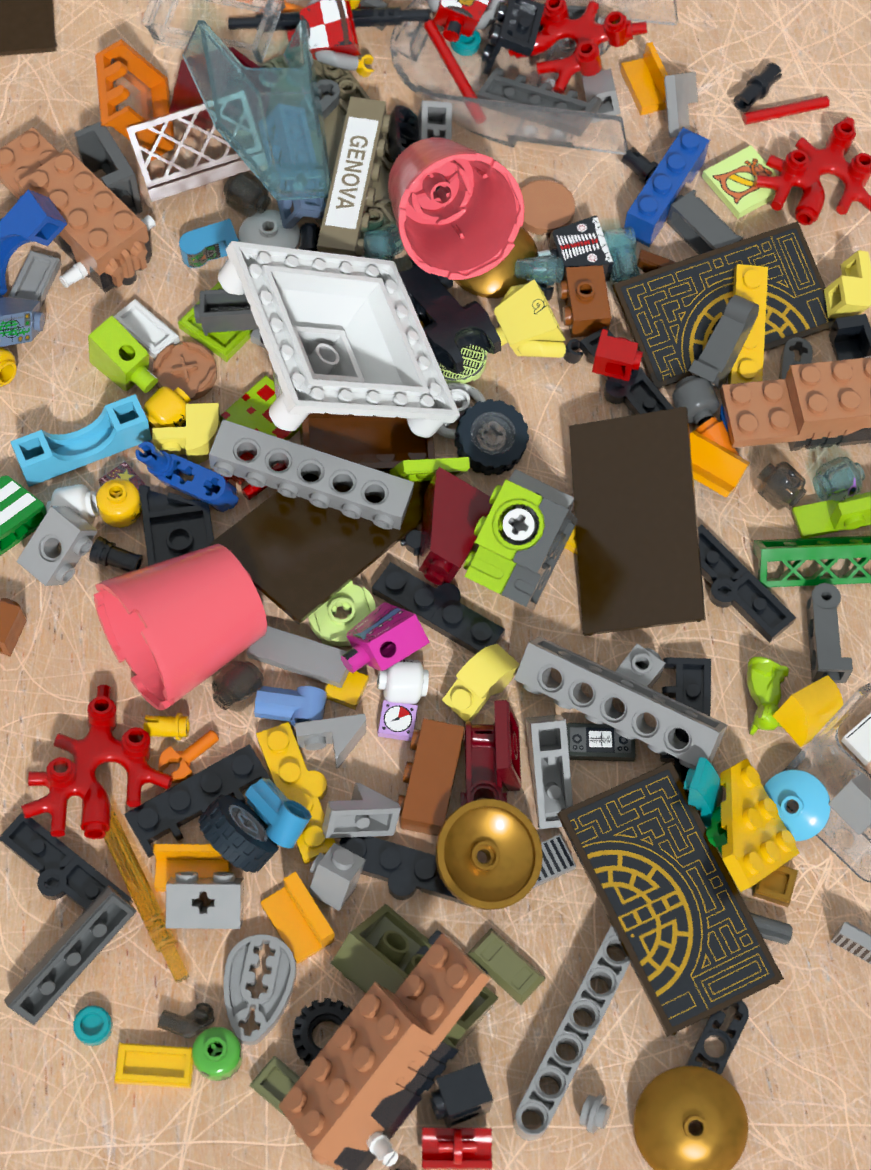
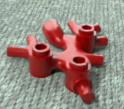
[508,0,648,94]
[754,117,871,225]
[21,685,173,839]

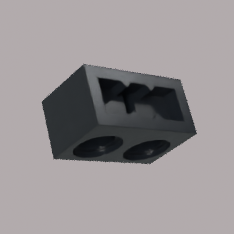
[430,1062,494,1128]

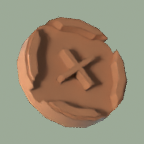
[521,180,575,236]
[153,342,217,401]

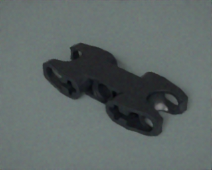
[398,258,501,374]

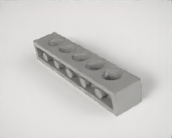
[209,420,414,530]
[514,636,728,769]

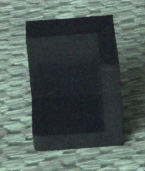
[829,314,871,361]

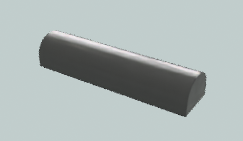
[4,885,137,1025]

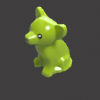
[747,656,789,735]

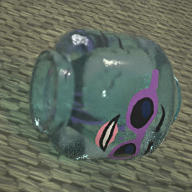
[813,456,865,502]

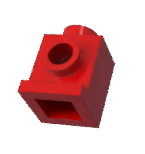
[592,329,643,381]

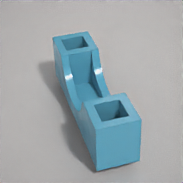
[10,394,152,487]

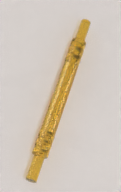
[72,760,189,983]

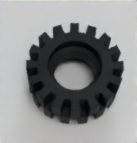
[293,998,353,1067]

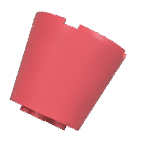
[388,137,524,280]
[94,544,267,711]

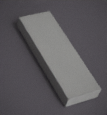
[246,626,349,688]

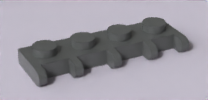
[477,67,601,134]

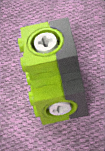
[464,479,578,610]

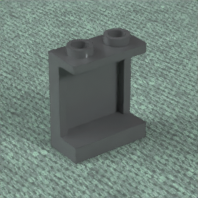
[74,121,143,215]

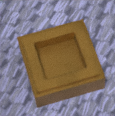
[753,865,798,907]

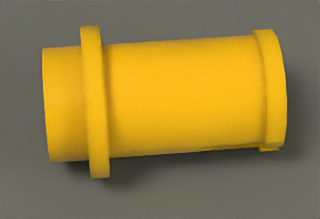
[143,713,190,740]

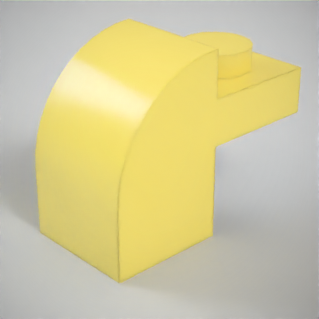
[824,250,871,318]
[152,403,221,464]
[442,644,520,721]

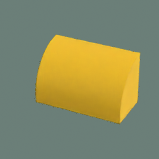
[773,675,843,747]

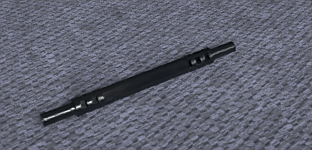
[228,7,431,32]

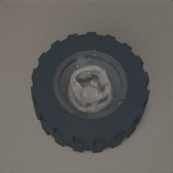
[454,399,529,476]

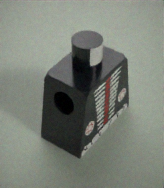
[535,216,613,282]

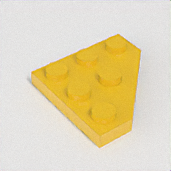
[720,758,800,892]

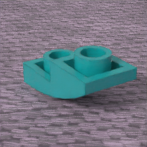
[684,757,723,827]

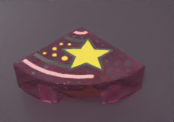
[99,462,145,493]

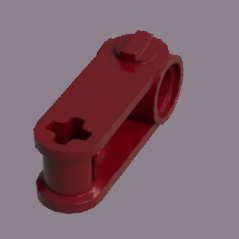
[460,721,507,807]

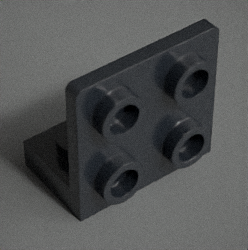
[481,0,545,75]

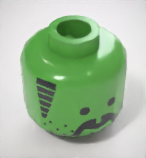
[192,1027,243,1081]

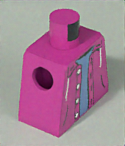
[341,602,430,673]

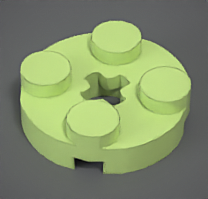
[308,581,376,647]

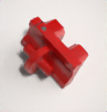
[422,1128,492,1170]

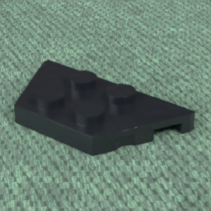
[139,485,214,566]

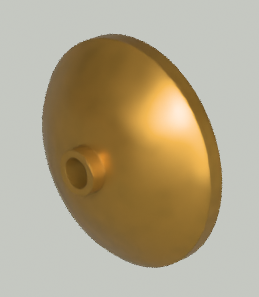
[454,227,538,298]
[435,799,542,910]
[633,1066,748,1170]

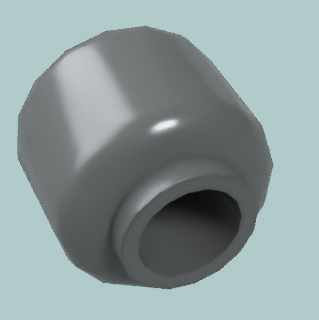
[672,375,719,426]

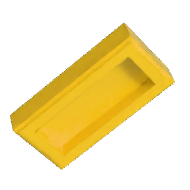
[114,1043,194,1088]

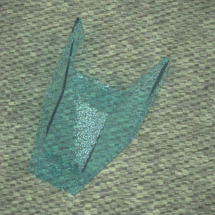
[182,20,331,201]

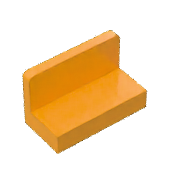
[620,42,668,116]
[690,430,750,498]
[153,844,230,892]
[261,871,335,963]

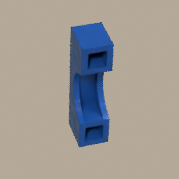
[623,127,710,247]
[0,189,68,299]

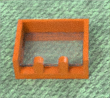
[95,39,175,161]

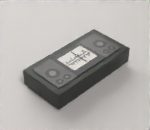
[566,723,636,762]

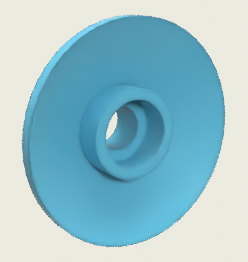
[764,770,831,841]

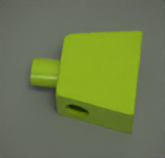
[88,315,158,393]

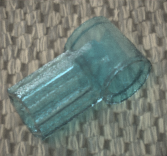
[364,225,404,261]
[602,227,640,284]

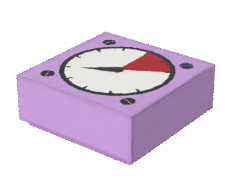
[378,700,418,742]

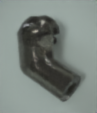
[158,1003,214,1038]

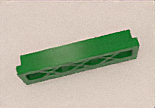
[753,536,871,588]

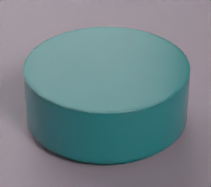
[451,29,481,56]
[73,1006,113,1046]

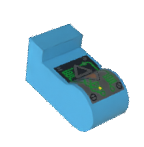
[179,219,239,268]

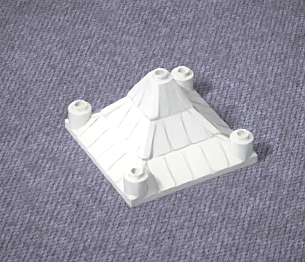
[218,241,460,438]

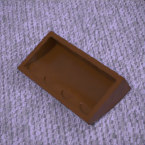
[299,413,435,470]

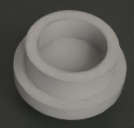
[579,1094,611,1134]

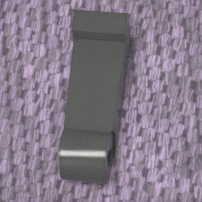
[688,295,759,390]
[806,583,853,683]

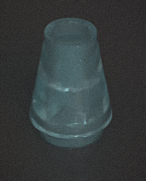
[515,254,564,286]

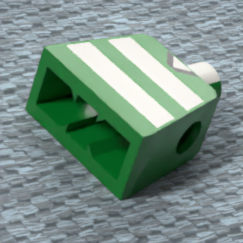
[0,475,47,556]

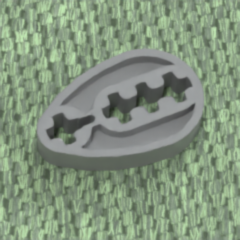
[224,934,297,1045]

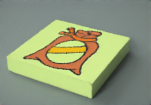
[702,145,778,219]

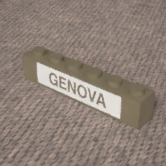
[317,96,391,257]

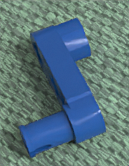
[135,441,239,512]

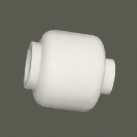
[46,484,99,524]
[377,659,429,704]

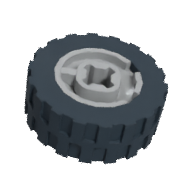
[198,794,279,873]

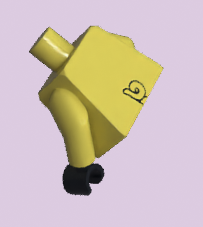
[494,277,583,364]

